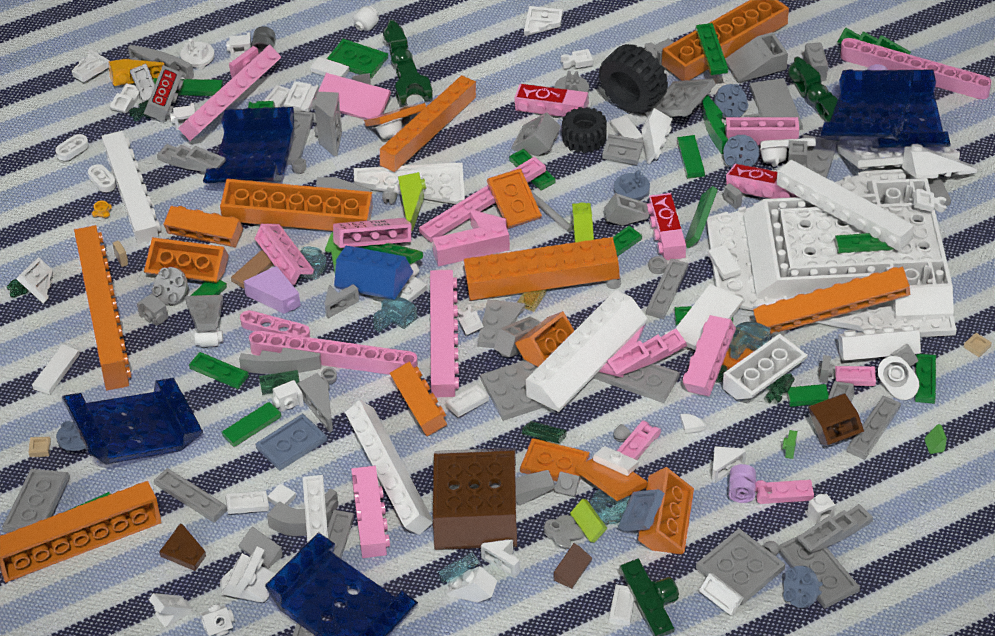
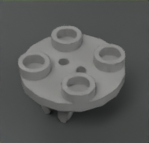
[554,71,589,92]
[152,267,189,305]

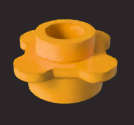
[92,201,112,218]

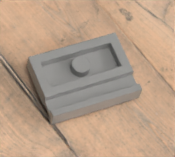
[602,134,644,165]

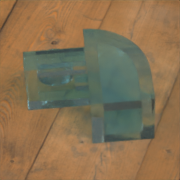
[373,297,417,332]
[729,322,771,360]

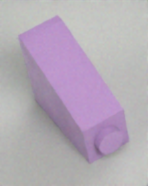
[244,266,301,314]

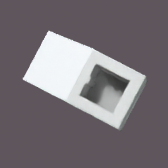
[446,566,497,603]

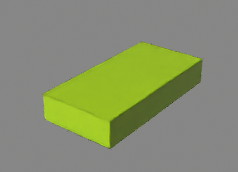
[570,499,607,543]

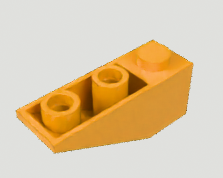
[108,59,164,86]

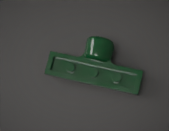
[619,558,679,636]

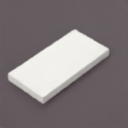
[676,284,743,350]

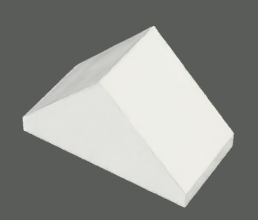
[712,446,746,484]

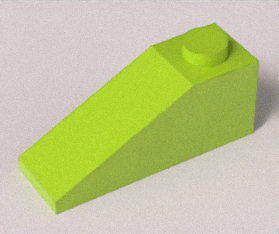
[398,172,427,231]
[572,202,594,242]

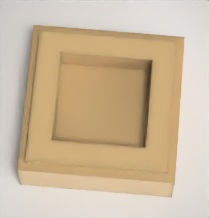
[112,241,128,267]
[964,333,992,357]
[28,437,51,457]

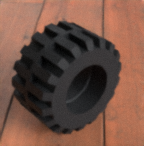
[562,107,607,153]

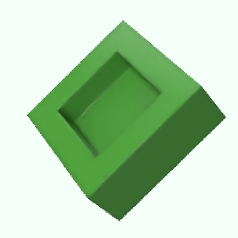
[782,430,798,459]

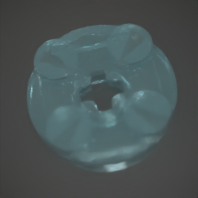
[291,246,327,280]
[590,489,630,525]
[438,552,480,583]

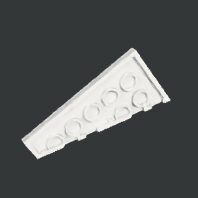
[837,145,960,169]
[354,163,465,204]

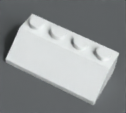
[723,333,808,400]

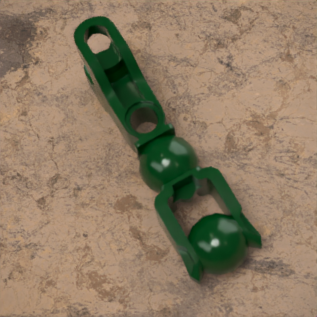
[383,19,433,106]
[788,56,865,141]

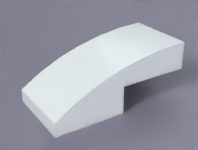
[110,83,140,113]

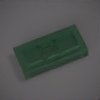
[259,370,300,395]
[522,421,567,444]

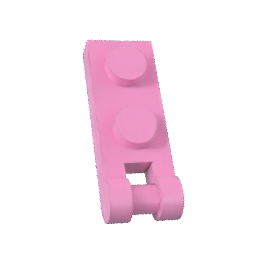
[617,420,661,460]
[755,480,814,504]

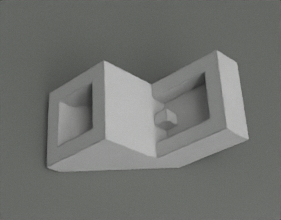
[788,140,807,167]

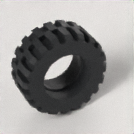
[599,44,668,114]

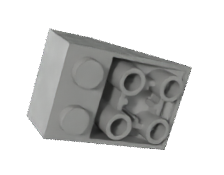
[725,32,788,82]

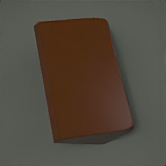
[554,543,592,589]

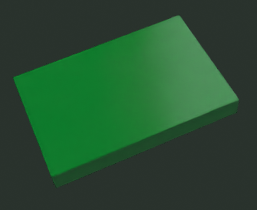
[327,39,388,79]

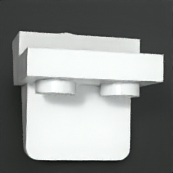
[220,546,277,602]

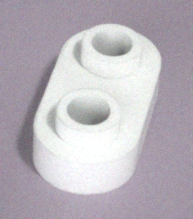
[56,134,88,161]
[88,164,116,192]

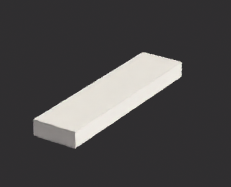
[303,475,329,546]

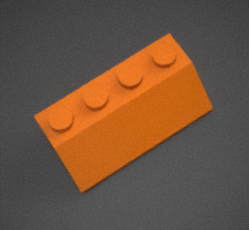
[144,237,229,283]
[638,467,694,554]

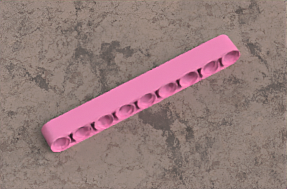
[840,38,992,99]
[249,331,418,375]

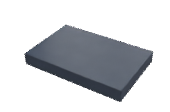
[255,413,328,471]

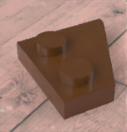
[159,523,206,571]

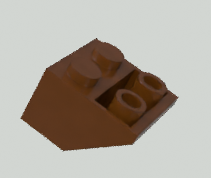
[808,393,864,445]

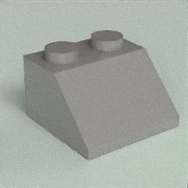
[511,112,561,156]

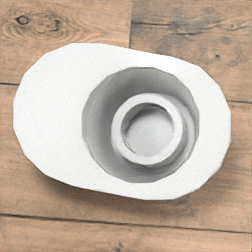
[371,118,403,139]
[759,145,789,167]
[878,356,919,400]

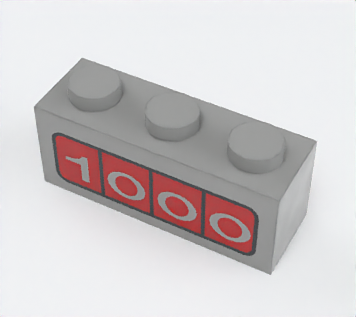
[144,65,183,122]

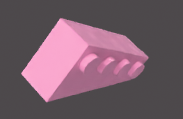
[351,465,390,558]

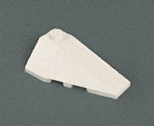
[902,144,977,178]

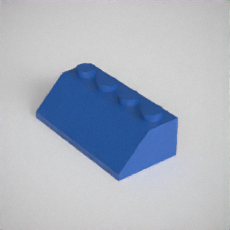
[334,245,413,300]

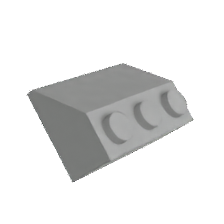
[312,91,342,156]

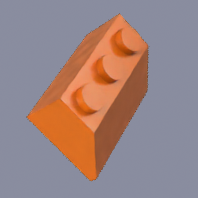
[515,311,574,367]

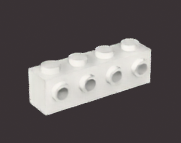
[838,325,921,360]

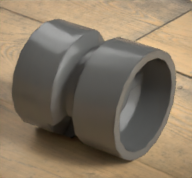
[251,26,276,54]

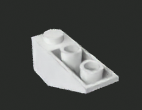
[642,108,672,164]

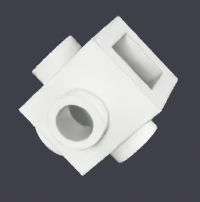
[199,604,234,636]

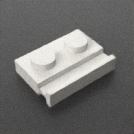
[284,81,319,112]

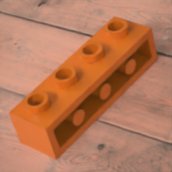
[163,206,243,248]
[390,361,447,436]

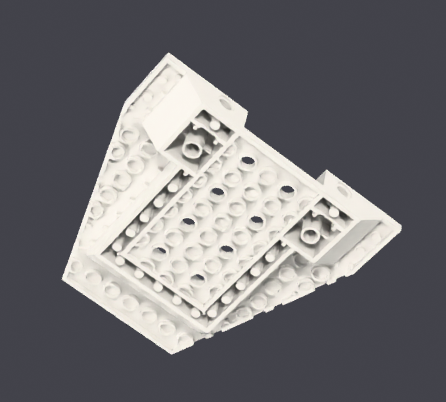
[706,169,956,337]

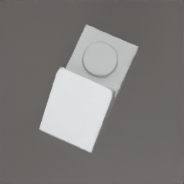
[481,540,520,578]
[149,593,193,627]

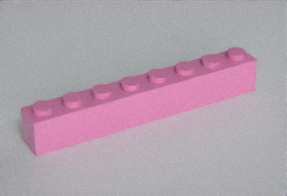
[178,45,281,141]
[430,270,459,398]

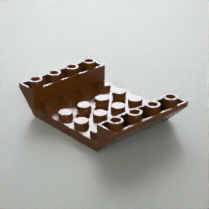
[433,448,517,550]

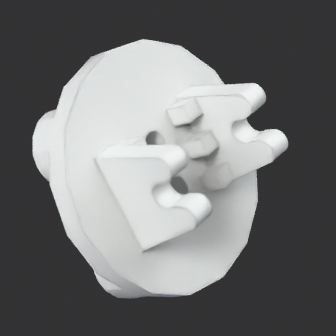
[180,39,215,69]

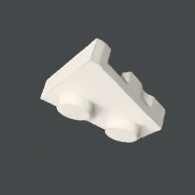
[524,6,563,36]
[72,49,109,82]
[16,257,52,303]

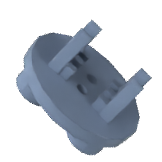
[714,84,749,118]
[724,135,759,168]
[614,170,650,200]
[56,420,97,451]
[783,566,823,608]

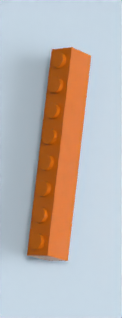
[380,75,476,172]
[753,267,911,337]

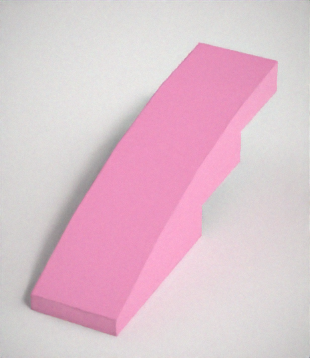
[607,328,687,376]

